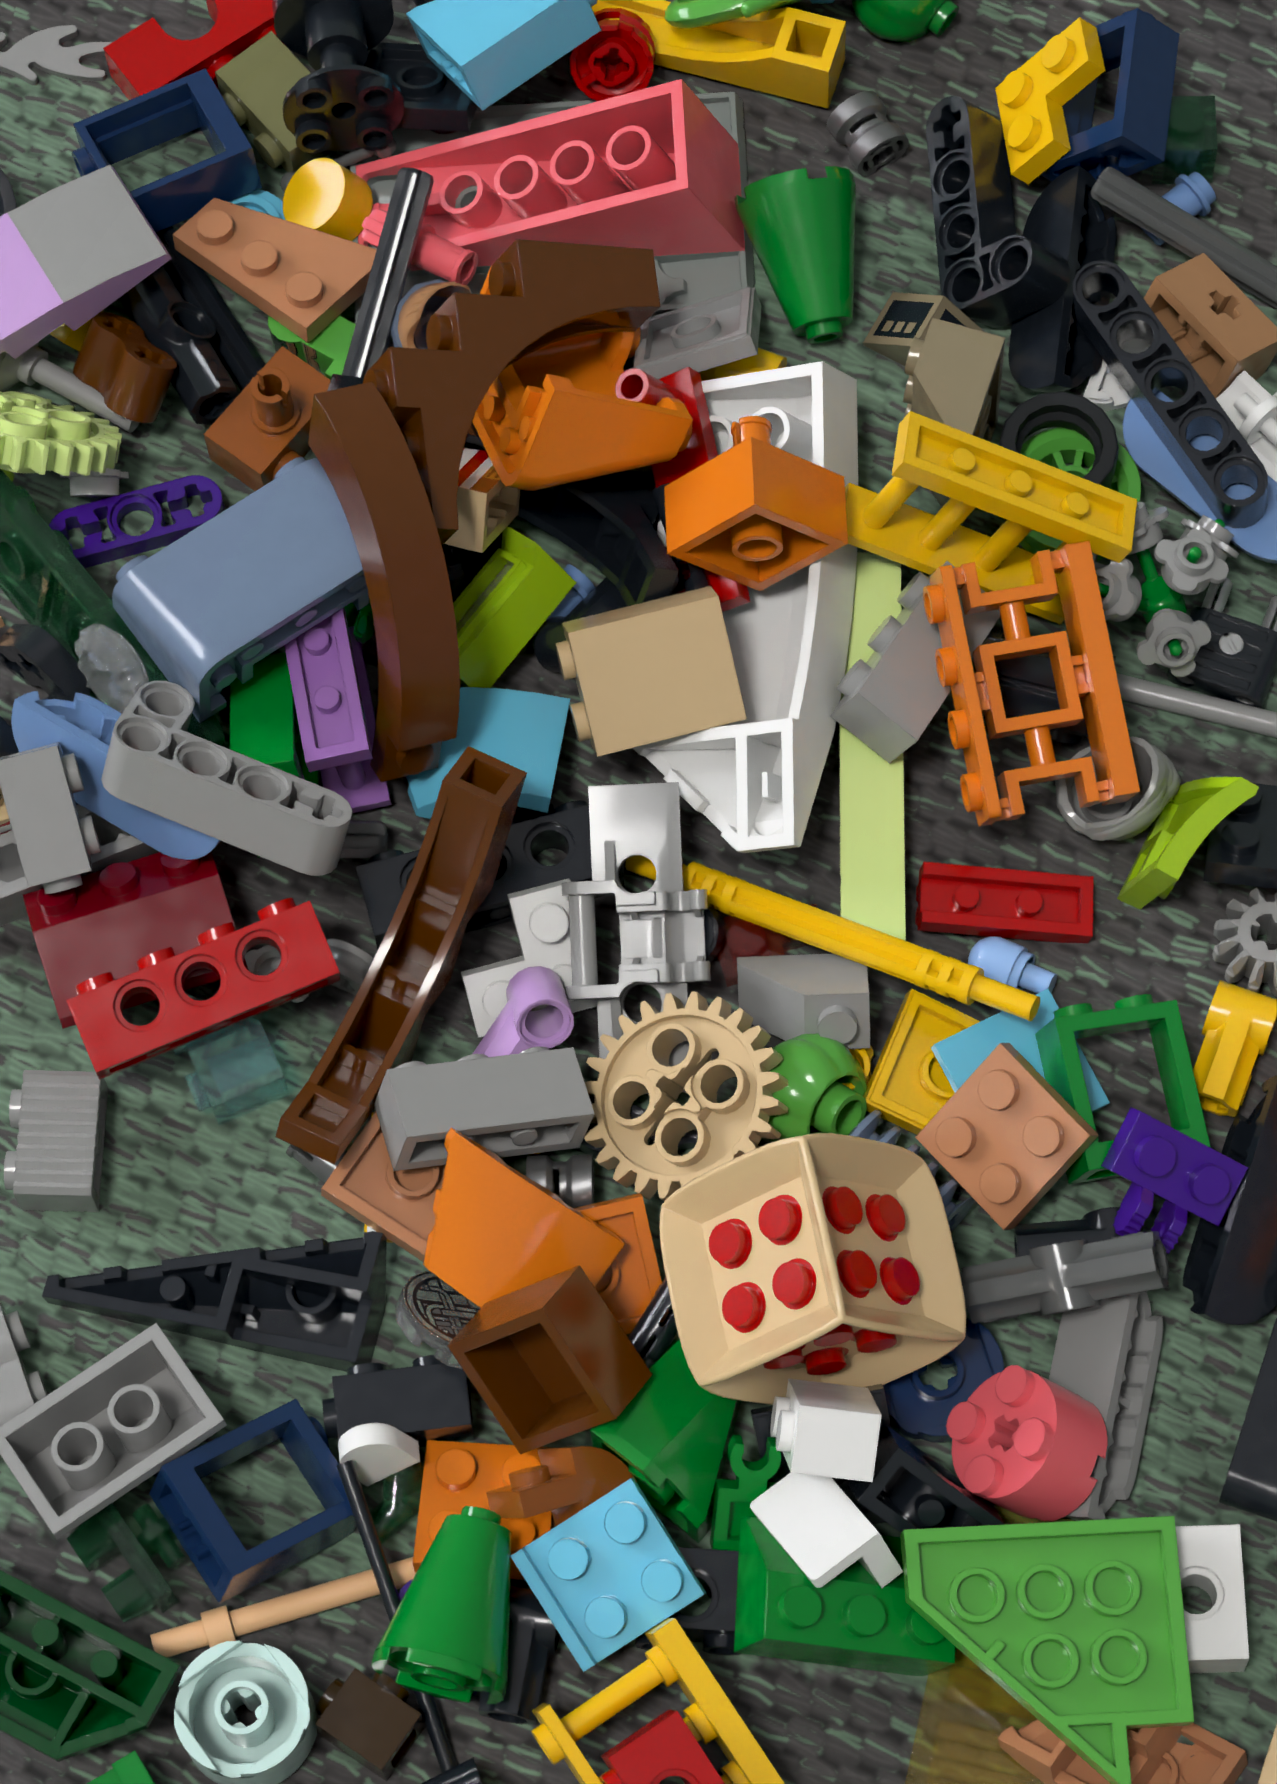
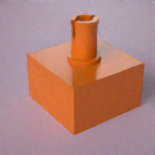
[664,416,848,591]

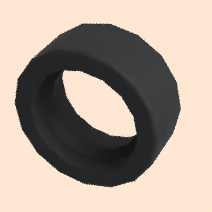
[999,391,1119,489]

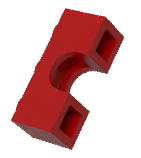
[103,0,287,100]

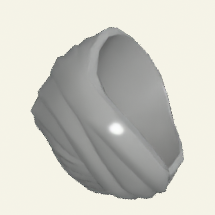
[1055,736,1181,841]

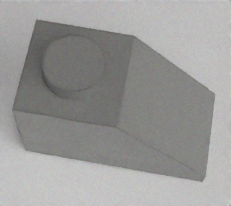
[737,954,870,1049]

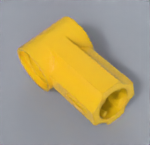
[1193,980,1277,1117]

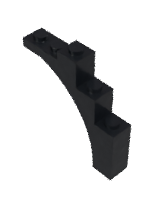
[327,374,679,606]

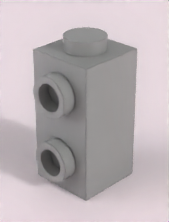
[0,742,101,894]

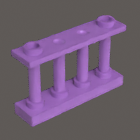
[284,607,392,813]

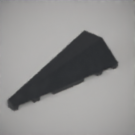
[42,1231,387,1372]

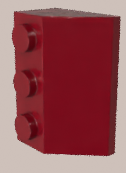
[23,852,248,1029]

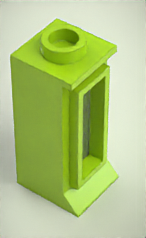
[453,526,576,688]

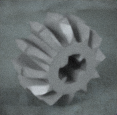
[1212,887,1277,998]

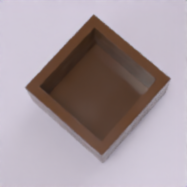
[447,1265,653,1454]

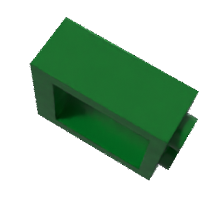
[230,652,320,857]
[1035,994,1211,1185]

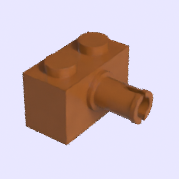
[204,346,331,491]

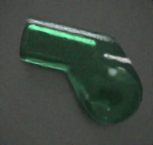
[370,1461,424,1545]

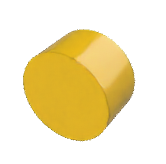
[283,158,373,241]

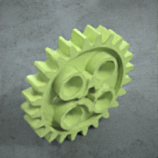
[0,391,122,476]

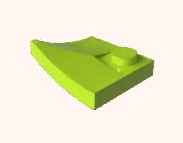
[1117,777,1259,909]

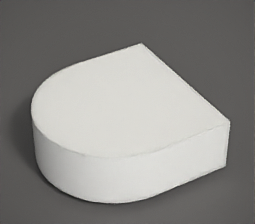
[338,1423,420,1487]

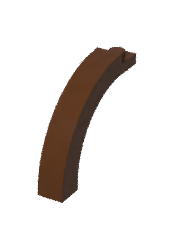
[308,381,460,782]

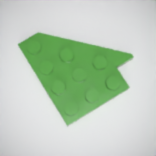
[900,1516,1194,1784]

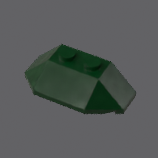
[0,1570,181,1762]

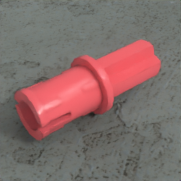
[362,209,479,285]

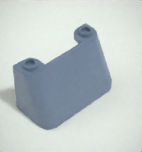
[112,457,369,723]

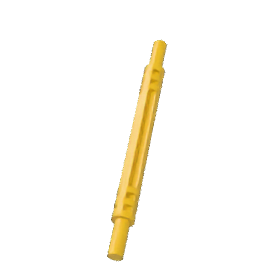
[625,856,1040,1021]

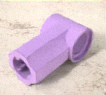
[473,966,574,1057]

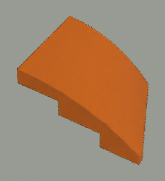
[423,1127,625,1308]

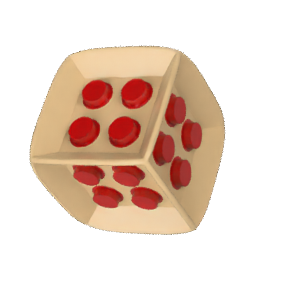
[659,1133,966,1405]

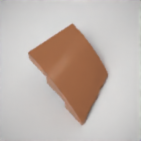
[997,1719,1248,1784]

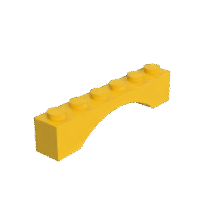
[591,0,846,109]

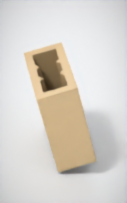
[555,586,747,757]

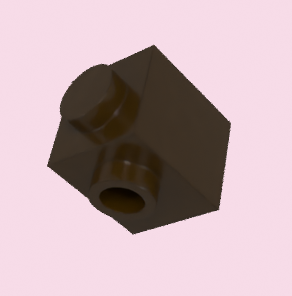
[315,1668,426,1782]

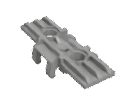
[562,782,711,1094]

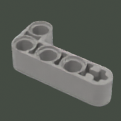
[101,681,352,876]

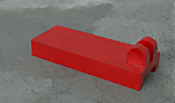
[915,862,1094,944]

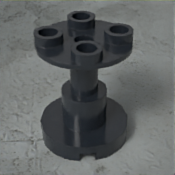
[272,0,404,154]

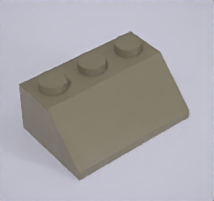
[903,317,1005,526]

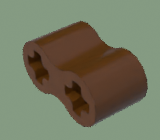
[73,312,177,423]

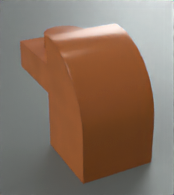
[486,1446,637,1527]

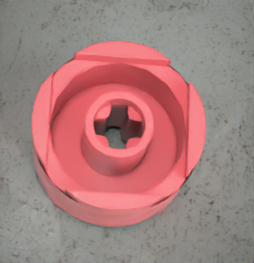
[946,1365,1108,1521]

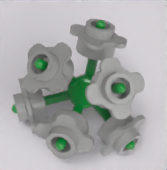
[1092,502,1239,677]

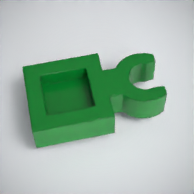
[710,1435,781,1551]

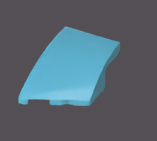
[406,687,570,819]

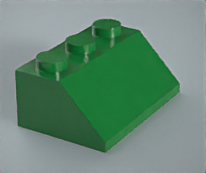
[734,1516,955,1676]

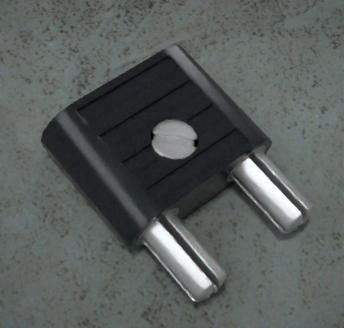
[1167,578,1277,708]

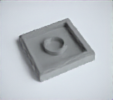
[633,287,762,379]

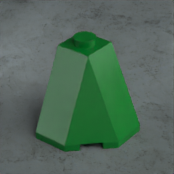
[590,1339,741,1543]

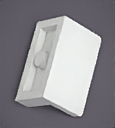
[750,1472,903,1588]

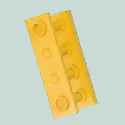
[845,411,1137,624]
[531,1618,785,1784]

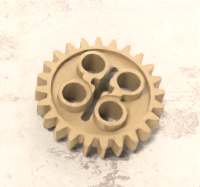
[584,991,789,1201]

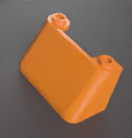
[472,266,693,491]

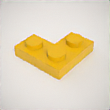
[995,17,1105,184]

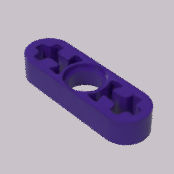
[47,475,225,569]

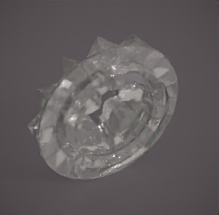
[74,623,149,713]

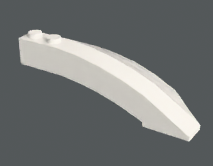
[633,361,858,853]

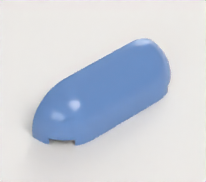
[1123,390,1277,564]
[11,691,221,860]

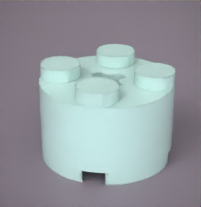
[174,1641,317,1784]

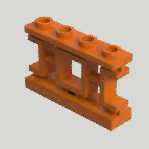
[923,541,1140,827]

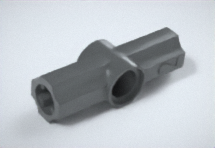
[962,1231,1170,1323]

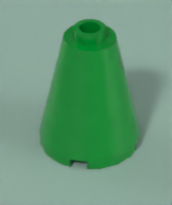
[734,166,856,344]
[371,1506,512,1704]

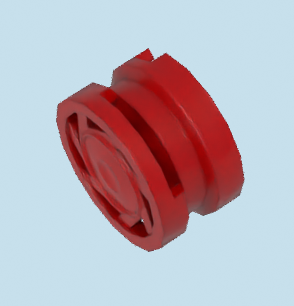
[570,8,656,101]

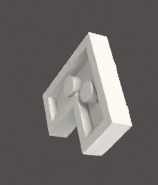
[461,878,597,1038]

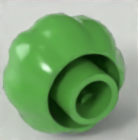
[768,1033,867,1142]

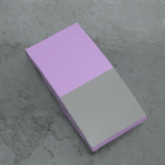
[0,165,172,359]

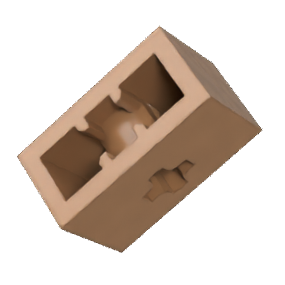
[1144,253,1277,398]

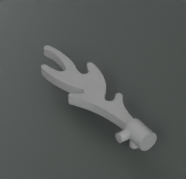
[0,25,112,85]

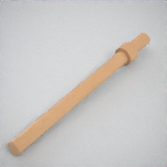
[150,1557,416,1658]

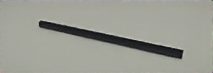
[336,1460,457,1773]

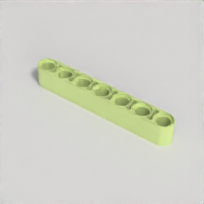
[839,552,906,941]

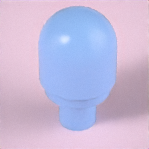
[968,936,1057,994]

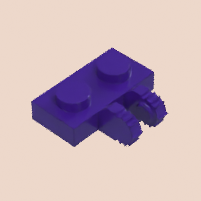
[1101,1107,1248,1254]

